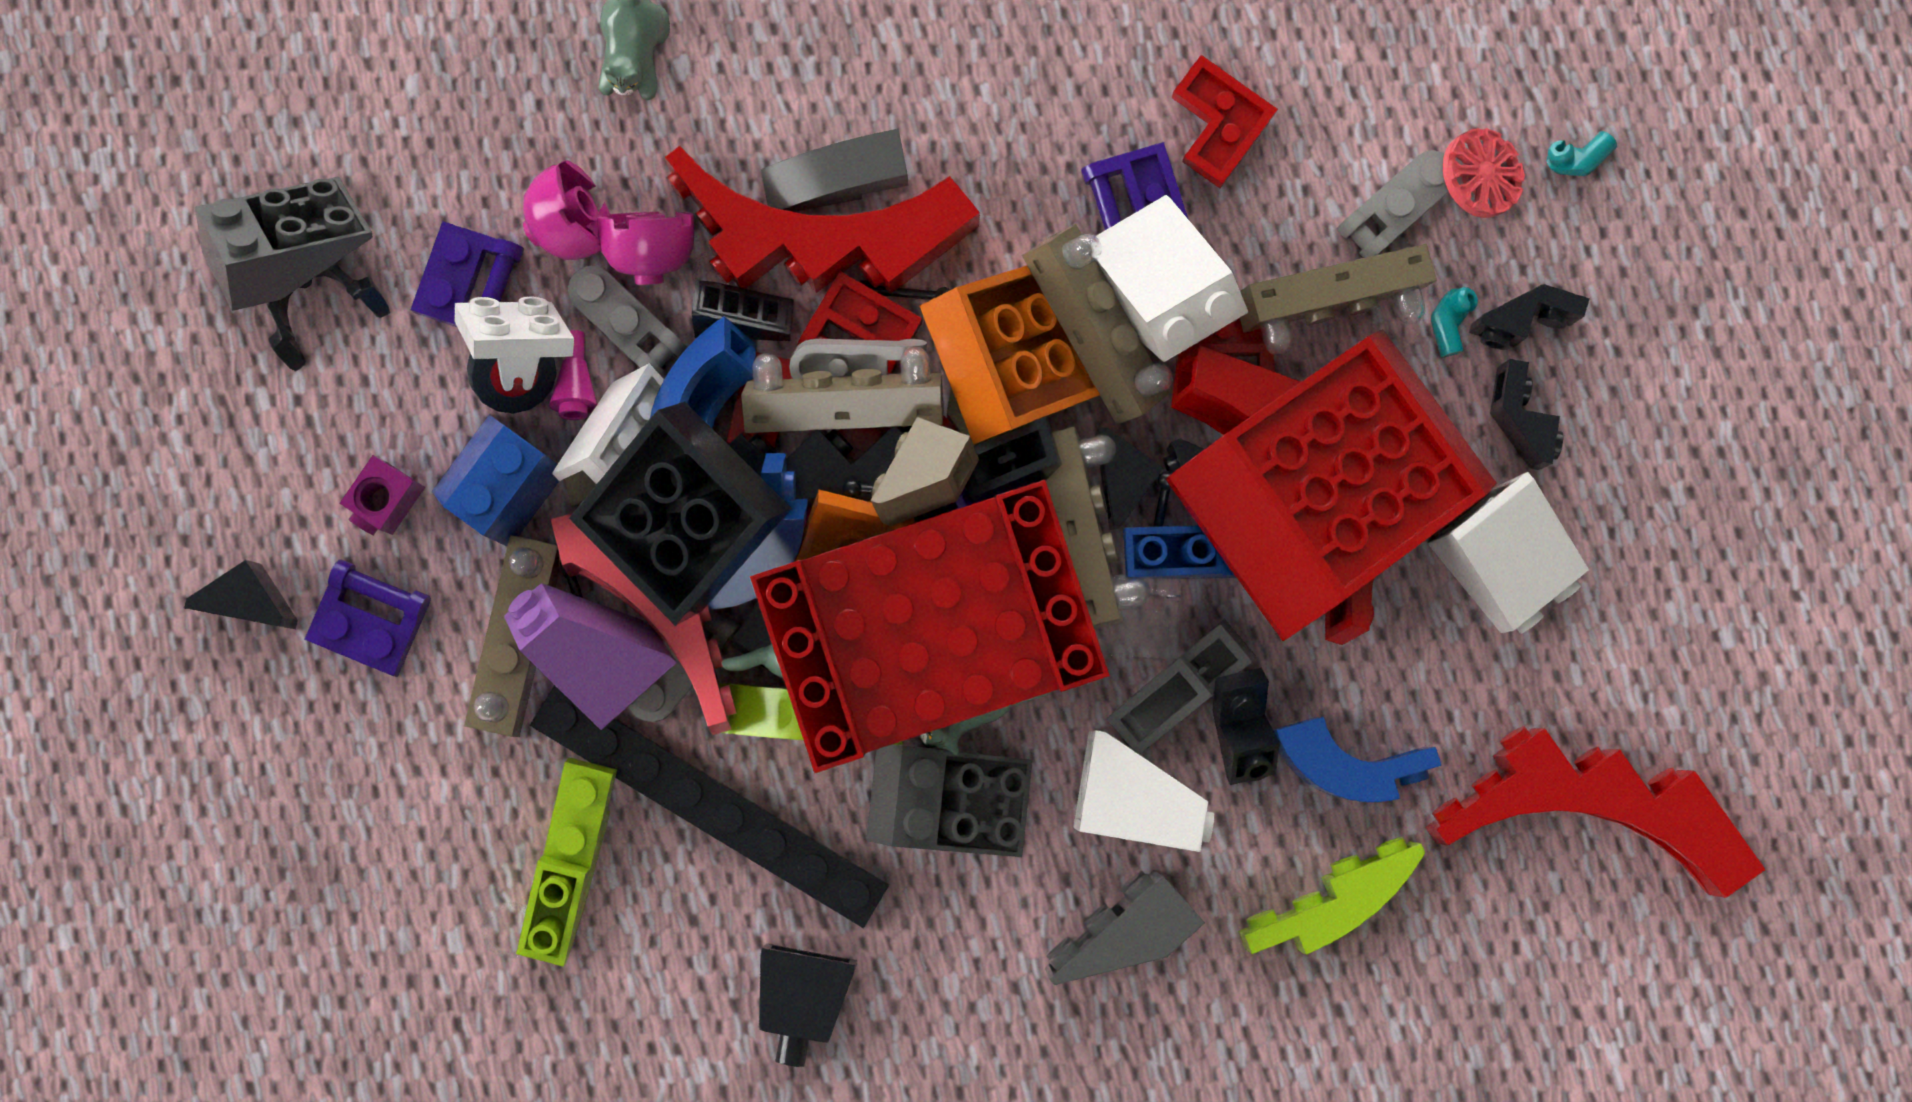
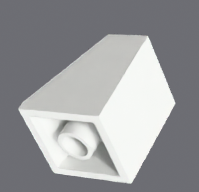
[1086,195,1248,362]
[1427,472,1589,634]
[1073,730,1214,852]

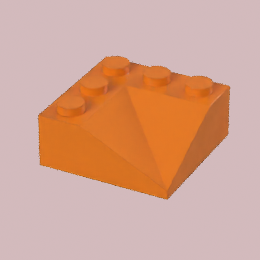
[919,265,1100,445]

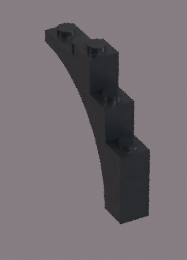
[728,426,949,522]

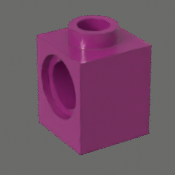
[339,455,425,536]

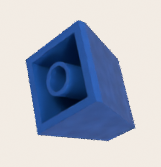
[432,414,559,546]

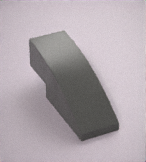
[761,128,908,212]
[1106,618,1256,755]

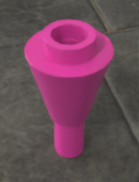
[549,330,597,420]

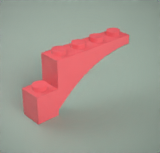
[551,513,737,735]

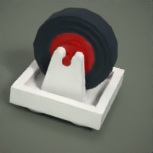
[455,297,574,414]

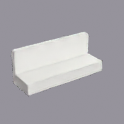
[552,363,664,484]

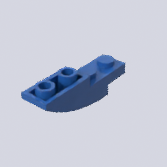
[1123,525,1236,579]

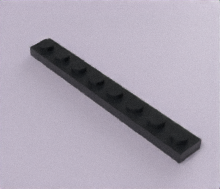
[529,685,889,929]

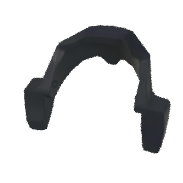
[266,263,390,372]

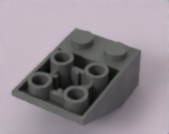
[195,177,373,311]
[866,744,1033,857]
[1045,870,1205,985]

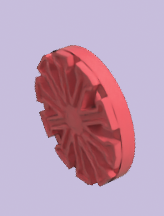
[1443,128,1525,218]

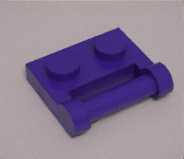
[1081,142,1189,230]
[410,221,524,327]
[304,559,431,677]

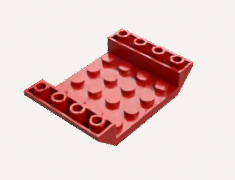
[1165,329,1497,641]
[750,480,1110,774]

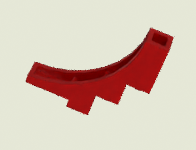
[665,146,980,294]
[1171,345,1375,645]
[1425,726,1766,898]

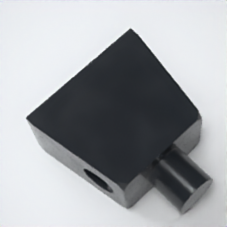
[759,943,857,1067]

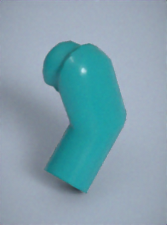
[1546,131,1617,177]
[1431,287,1478,358]

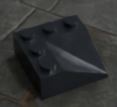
[569,402,792,626]

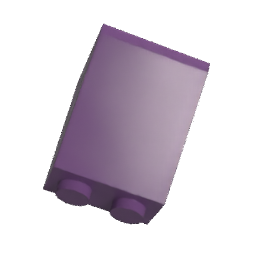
[504,583,677,730]

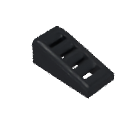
[692,280,794,341]

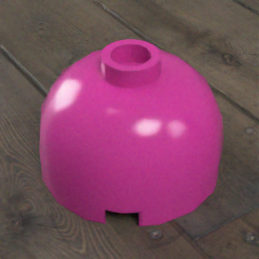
[523,160,610,260]
[597,212,695,285]

